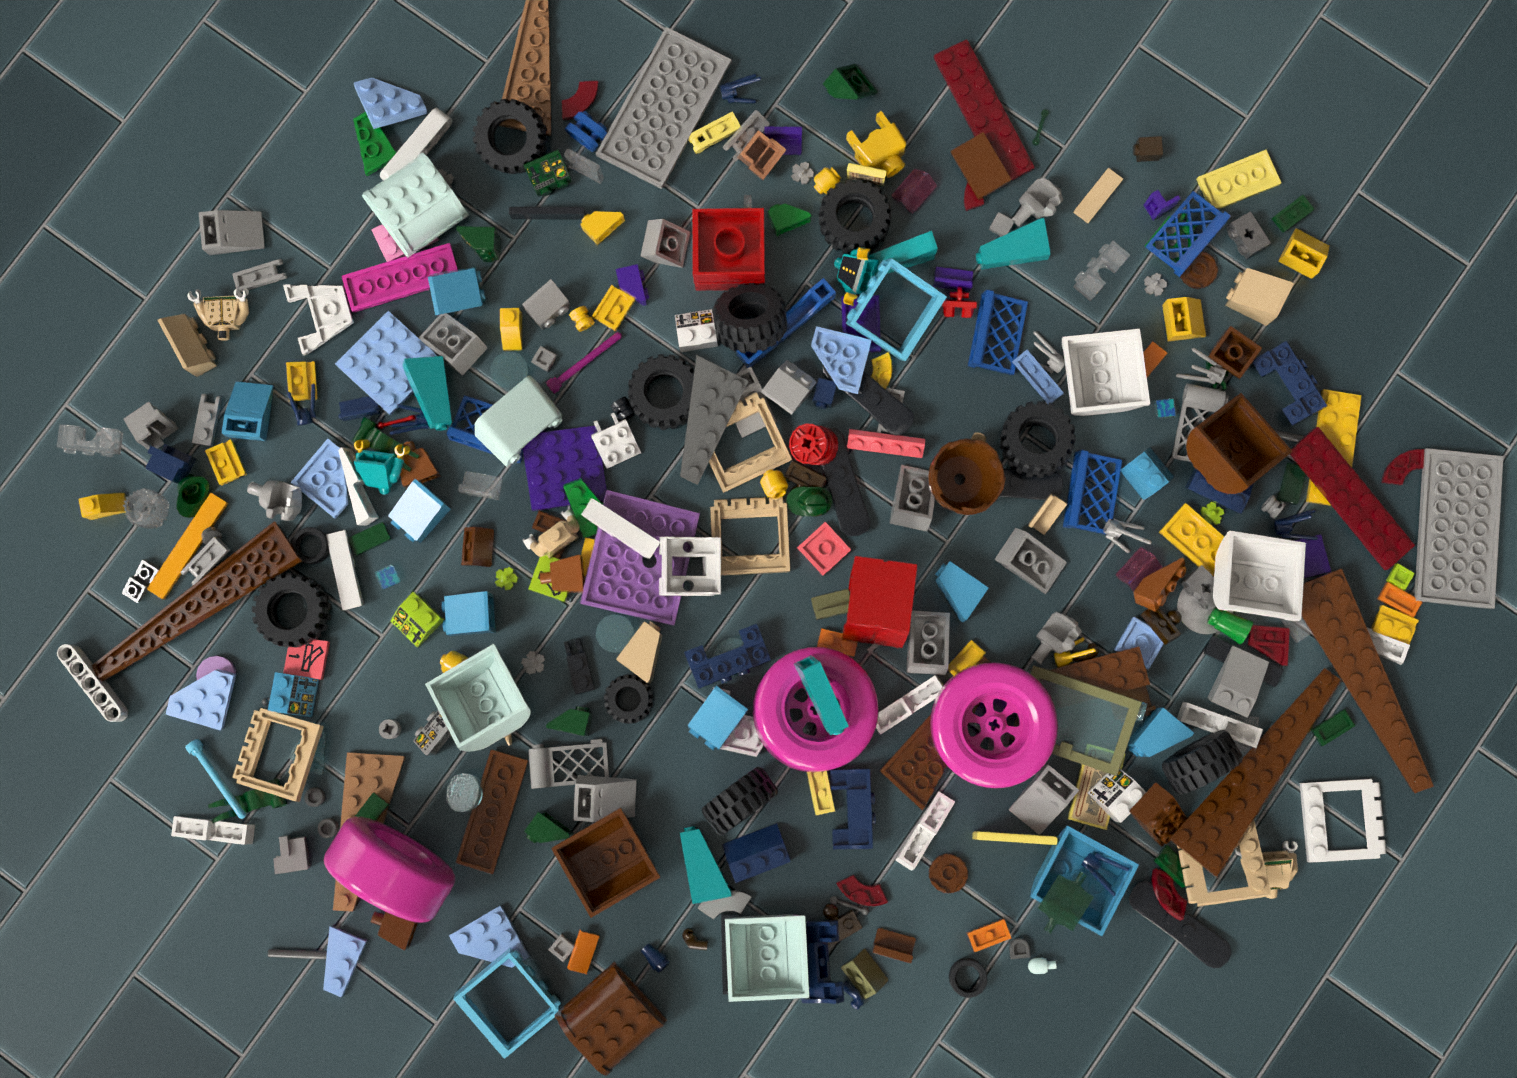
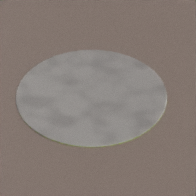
[1177,586,1233,634]

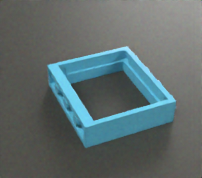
[846,258,947,361]
[453,947,561,1059]

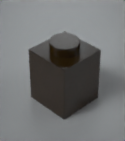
[1133,136,1163,162]

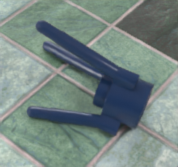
[720,74,762,103]
[286,383,316,426]
[390,404,429,435]
[1274,509,1318,540]
[1081,852,1129,896]

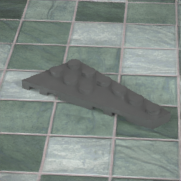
[680,355,749,485]

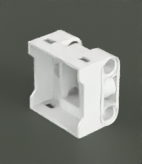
[659,537,721,596]

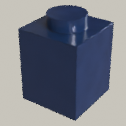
[813,378,837,409]

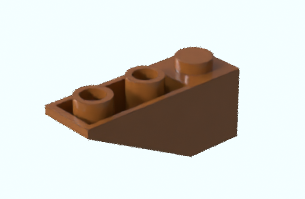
[1134,558,1187,612]

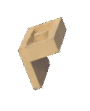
[1028,492,1067,535]

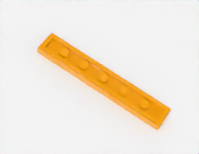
[147,493,228,600]

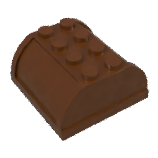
[1186,393,1293,494]
[551,807,660,918]
[554,961,667,1076]

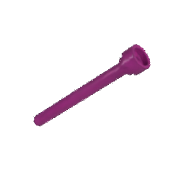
[545,332,622,394]

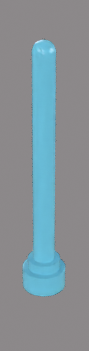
[185,739,246,819]

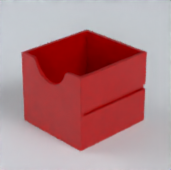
[692,208,765,291]
[842,556,917,648]

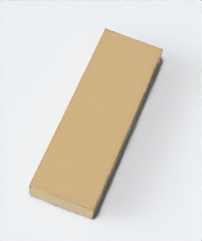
[1073,168,1123,223]

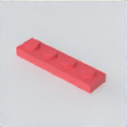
[847,429,925,458]

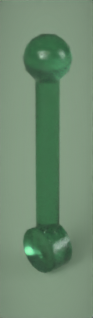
[1032,109,1049,146]

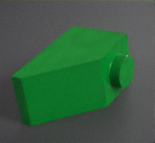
[768,204,811,236]

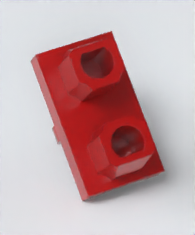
[941,287,977,318]

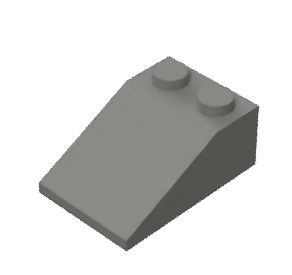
[419,313,488,376]
[890,465,935,532]
[994,528,1067,594]
[907,611,950,675]
[1207,645,1269,718]

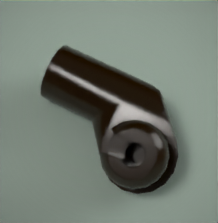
[1071,643,1099,662]
[682,928,708,951]

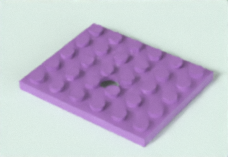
[580,490,700,625]

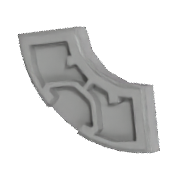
[698,890,752,919]

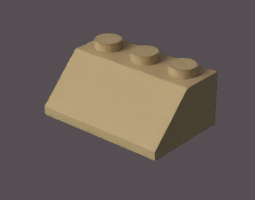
[158,314,217,377]

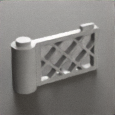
[1171,384,1228,462]
[528,739,609,789]

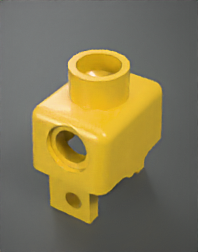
[846,111,906,178]

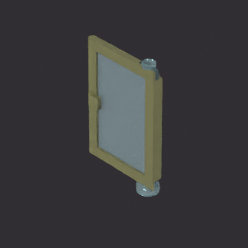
[1010,665,1147,776]

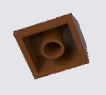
[1208,326,1262,379]

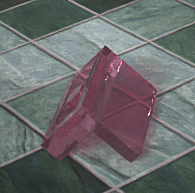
[892,169,937,213]
[1115,547,1162,592]

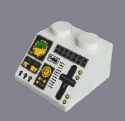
[675,309,718,352]
[1087,769,1146,823]

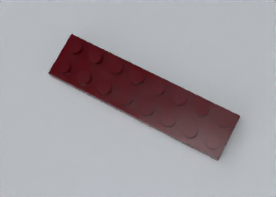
[933,39,1035,181]
[1290,427,1415,570]

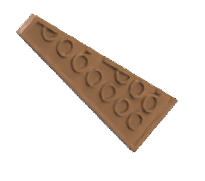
[499,0,552,136]
[333,753,405,912]

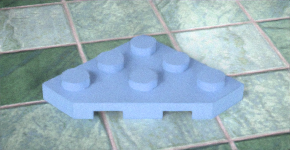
[354,77,427,129]
[811,326,871,394]
[291,439,348,519]
[166,669,236,730]
[449,905,530,967]

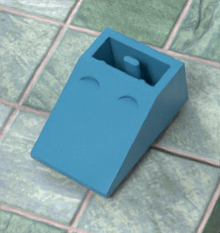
[222,382,274,441]

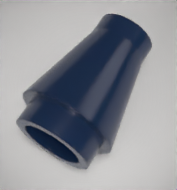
[641,943,670,973]

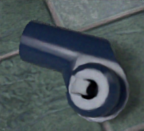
[843,981,864,1010]

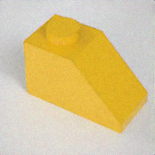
[580,211,625,245]
[500,308,522,351]
[79,493,128,520]

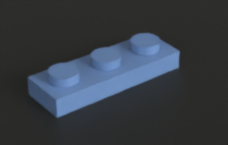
[1012,350,1064,405]

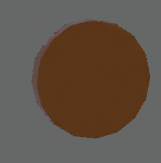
[1180,251,1218,289]
[929,854,968,893]

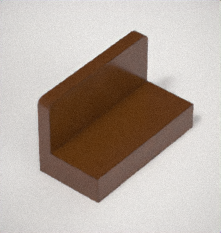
[461,527,494,567]
[872,928,916,964]

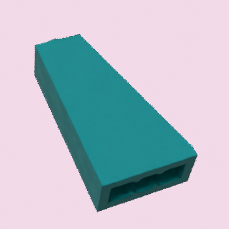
[976,218,1051,270]
[867,231,938,276]
[402,356,452,431]
[794,655,849,735]
[680,826,733,904]

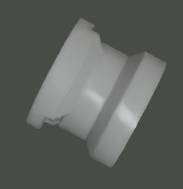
[1261,495,1286,519]
[379,719,401,739]

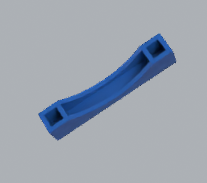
[736,278,836,368]

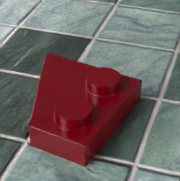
[1248,625,1290,666]

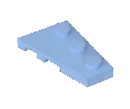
[323,926,367,997]

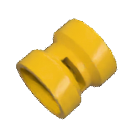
[569,306,595,332]

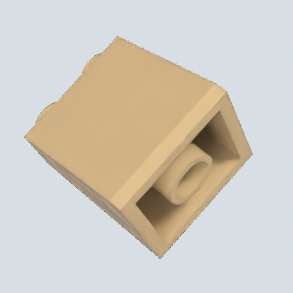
[1225,268,1294,326]
[616,621,663,684]

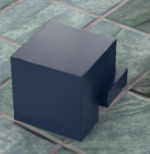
[145,444,197,484]

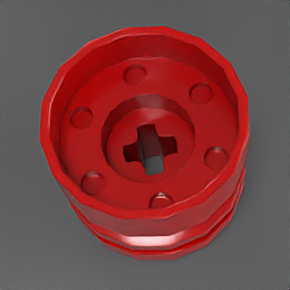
[789,424,838,465]

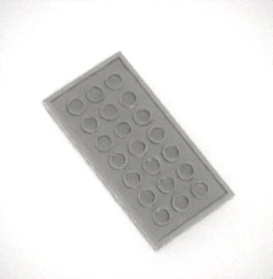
[596,27,732,189]
[1414,448,1503,609]

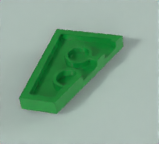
[353,112,396,176]
[563,478,603,538]

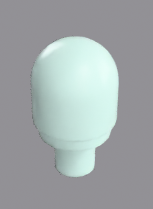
[1028,957,1056,974]

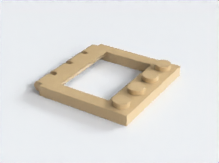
[709,392,792,493]
[710,497,790,576]
[232,708,324,802]
[1177,820,1271,907]

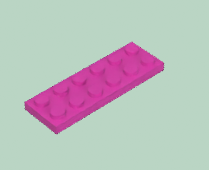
[342,243,458,313]

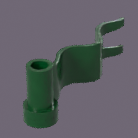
[352,417,420,472]
[208,778,288,823]

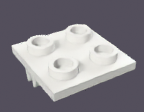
[591,413,641,468]

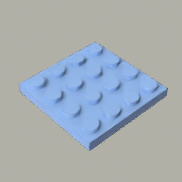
[335,311,437,416]

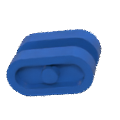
[565,111,607,152]

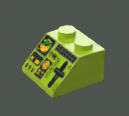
[391,592,445,647]

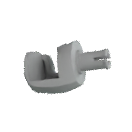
[1012,177,1063,227]
[247,480,302,521]
[1031,612,1082,664]

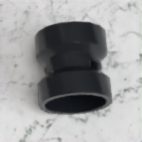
[610,396,635,422]

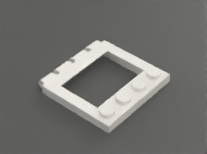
[1300,779,1387,862]

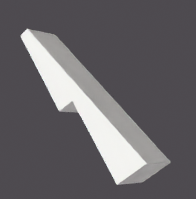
[338,448,379,526]
[581,498,660,558]
[326,530,364,610]
[1367,628,1410,665]
[876,675,944,735]
[1177,702,1263,748]
[895,791,955,871]
[171,816,255,845]

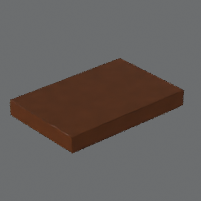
[950,132,1011,200]

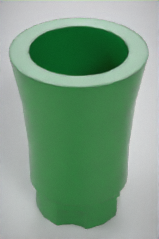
[1207,607,1253,645]

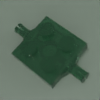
[1038,871,1094,934]

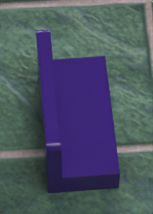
[764,126,802,155]
[1143,190,1181,221]
[933,267,973,292]

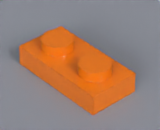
[817,628,858,657]
[967,919,1011,952]

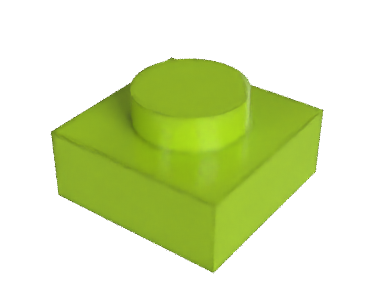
[1386,563,1415,590]

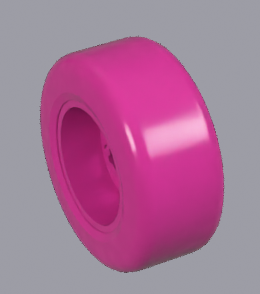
[753,647,879,772]
[930,663,1058,788]
[324,816,455,923]

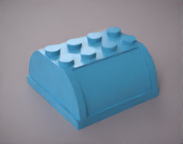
[1030,825,1139,936]

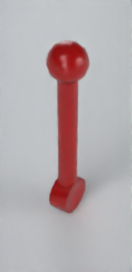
[377,415,416,429]

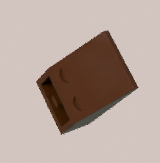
[1129,783,1188,847]

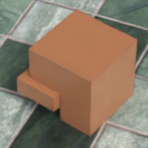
[737,130,786,180]

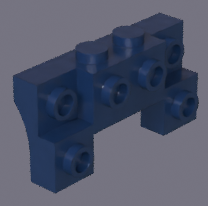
[1252,341,1327,426]
[684,624,771,689]
[830,769,876,850]
[801,920,844,1004]

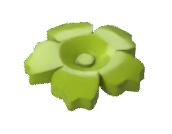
[1200,502,1224,525]
[495,567,518,590]

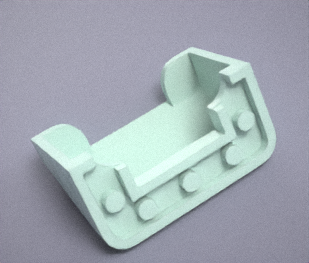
[475,376,563,467]

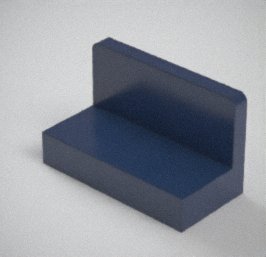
[338,396,381,421]

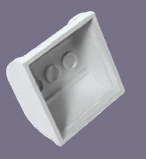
[1062,329,1150,416]
[1213,531,1306,621]

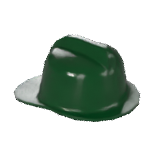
[176,474,209,518]
[786,487,832,517]

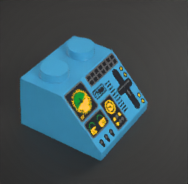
[268,672,319,717]

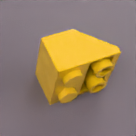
[1278,228,1330,279]
[1162,297,1206,341]

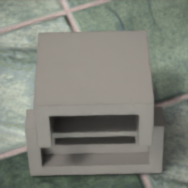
[124,402,179,450]
[273,834,310,874]

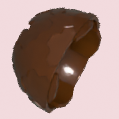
[928,438,1006,515]

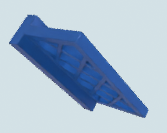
[1146,191,1231,277]
[968,290,1028,375]
[447,395,523,463]
[1063,450,1122,535]

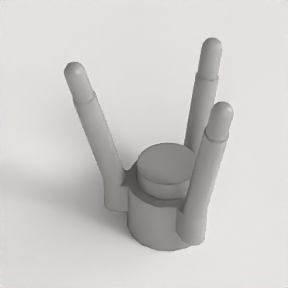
[1034,331,1065,374]
[1176,348,1226,384]
[1103,518,1152,553]

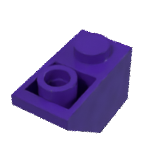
[616,264,649,306]

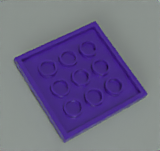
[523,426,607,511]

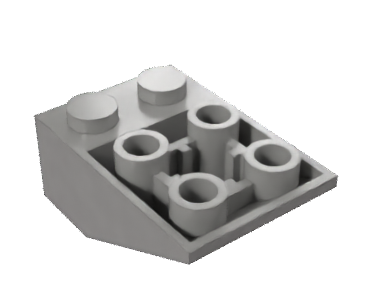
[199,210,265,255]
[735,367,776,438]
[1008,764,1079,835]
[574,775,637,822]

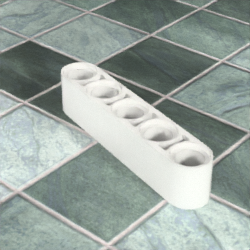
[380,108,452,180]
[57,644,128,722]

